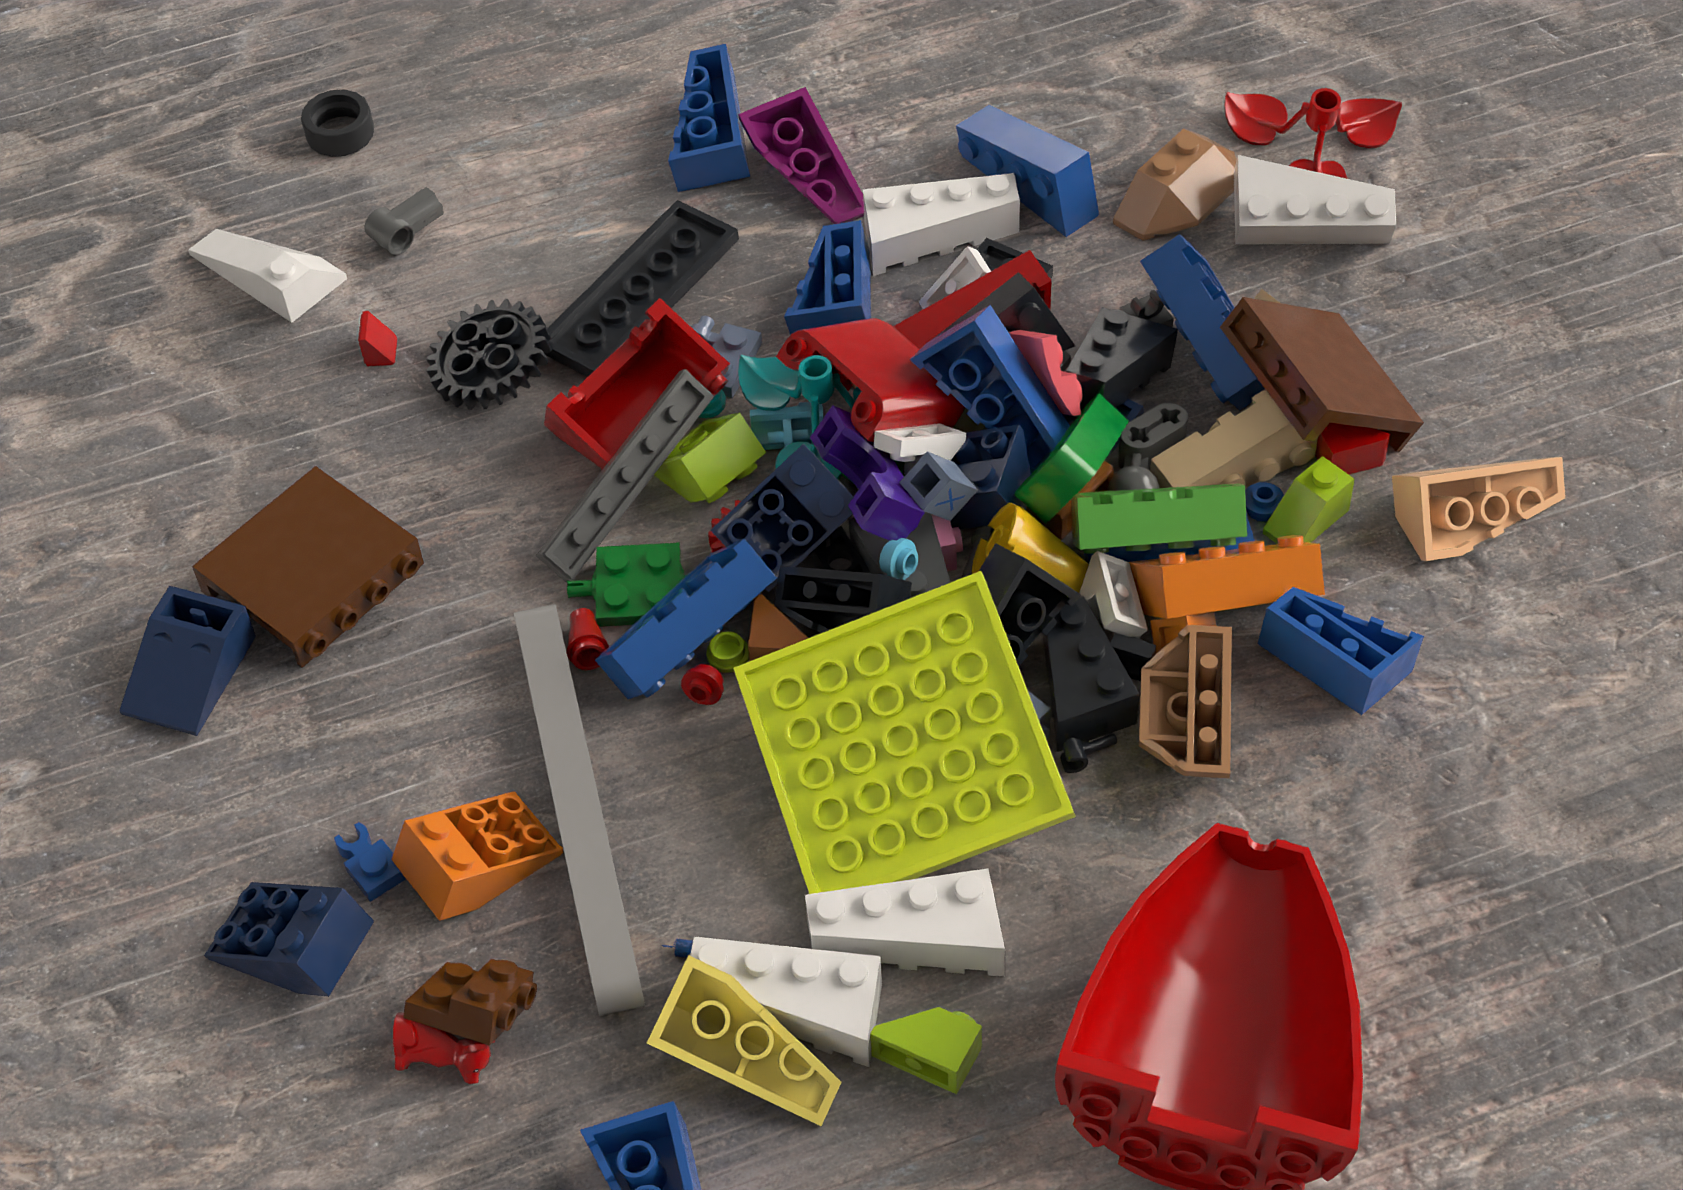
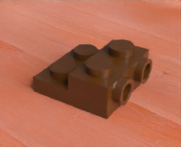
[403,959,537,1046]

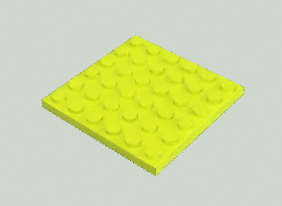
[733,571,1076,894]

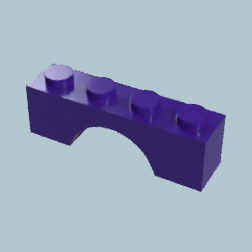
[810,405,925,541]

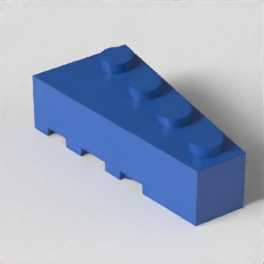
[668,44,750,192]
[595,538,777,699]

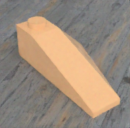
[1392,457,1565,561]

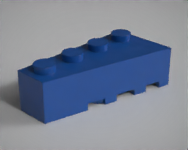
[956,105,1099,237]
[1140,234,1265,410]
[910,305,1070,474]
[580,1101,701,1190]

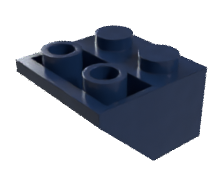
[950,424,1031,529]

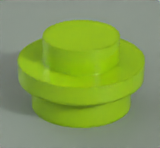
[706,631,749,673]

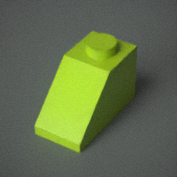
[1263,456,1355,544]
[870,1007,982,1095]

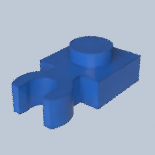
[334,822,406,902]

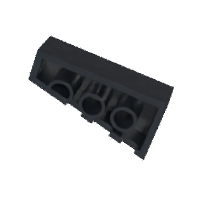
[979,543,1081,666]

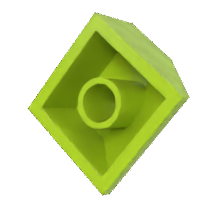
[654,412,766,503]

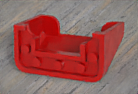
[544,298,730,469]
[776,318,965,442]

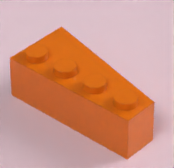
[1129,535,1325,619]

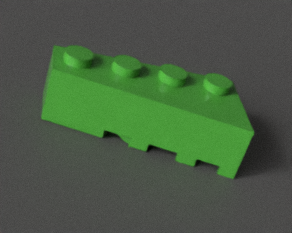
[1071,483,1247,554]

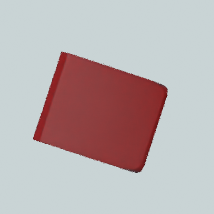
[358,311,397,367]

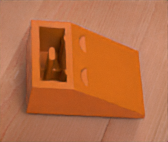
[391,791,563,921]

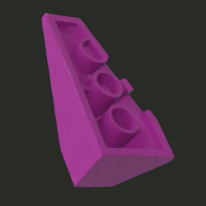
[738,87,864,224]

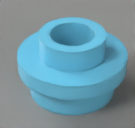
[879,538,918,580]

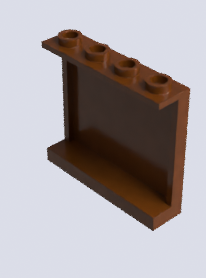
[1220,297,1424,452]
[192,466,424,668]

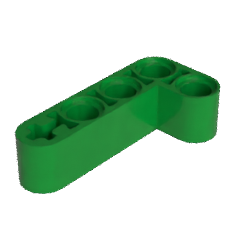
[1014,393,1129,523]

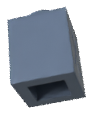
[899,451,977,521]

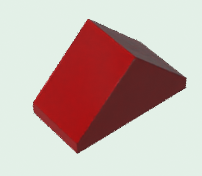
[1315,423,1390,475]

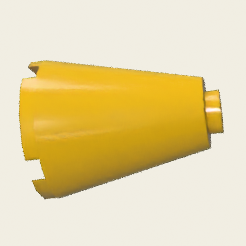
[972,503,1089,593]

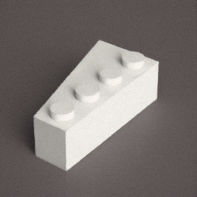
[863,173,1020,276]

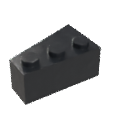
[774,565,912,633]

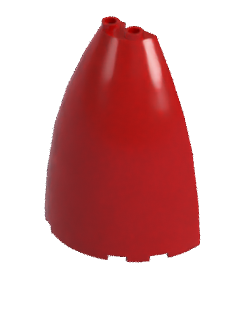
[1055,823,1363,1190]

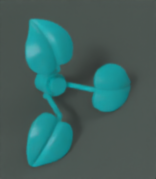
[738,355,862,480]

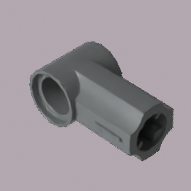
[364,187,444,255]

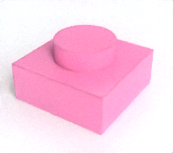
[931,514,963,571]

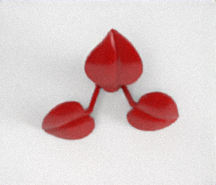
[1224,88,1402,179]

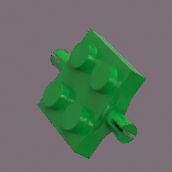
[567,542,687,627]

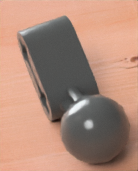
[1107,403,1188,491]

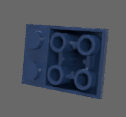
[711,443,853,592]
[119,585,256,736]
[204,882,374,997]

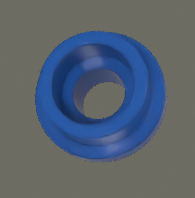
[1245,482,1284,521]

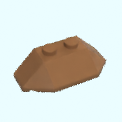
[1113,128,1237,241]
[1139,625,1232,779]

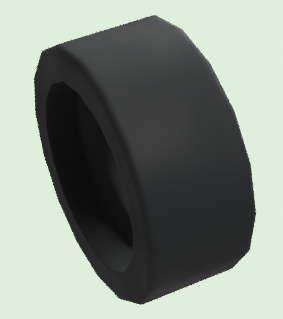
[301,89,374,157]

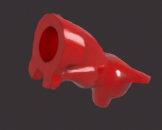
[393,1012,495,1084]

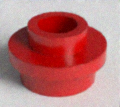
[681,664,724,705]

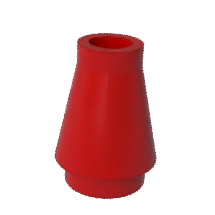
[566,608,609,670]

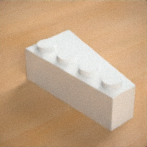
[1234,155,1396,244]
[805,868,1005,976]
[690,937,882,1067]

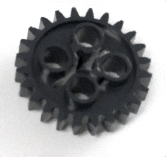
[426,299,552,410]

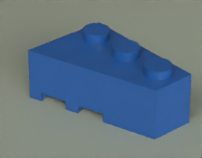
[784,220,871,335]

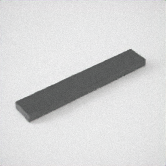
[536,369,714,583]

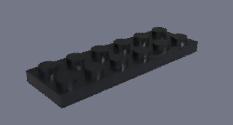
[545,200,739,377]

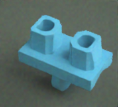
[750,402,823,450]

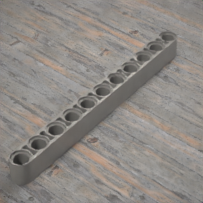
[514,604,645,1016]

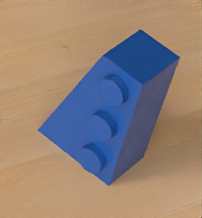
[1257,587,1424,715]

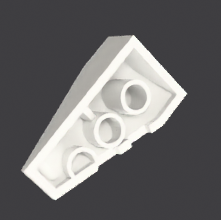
[188,229,347,323]

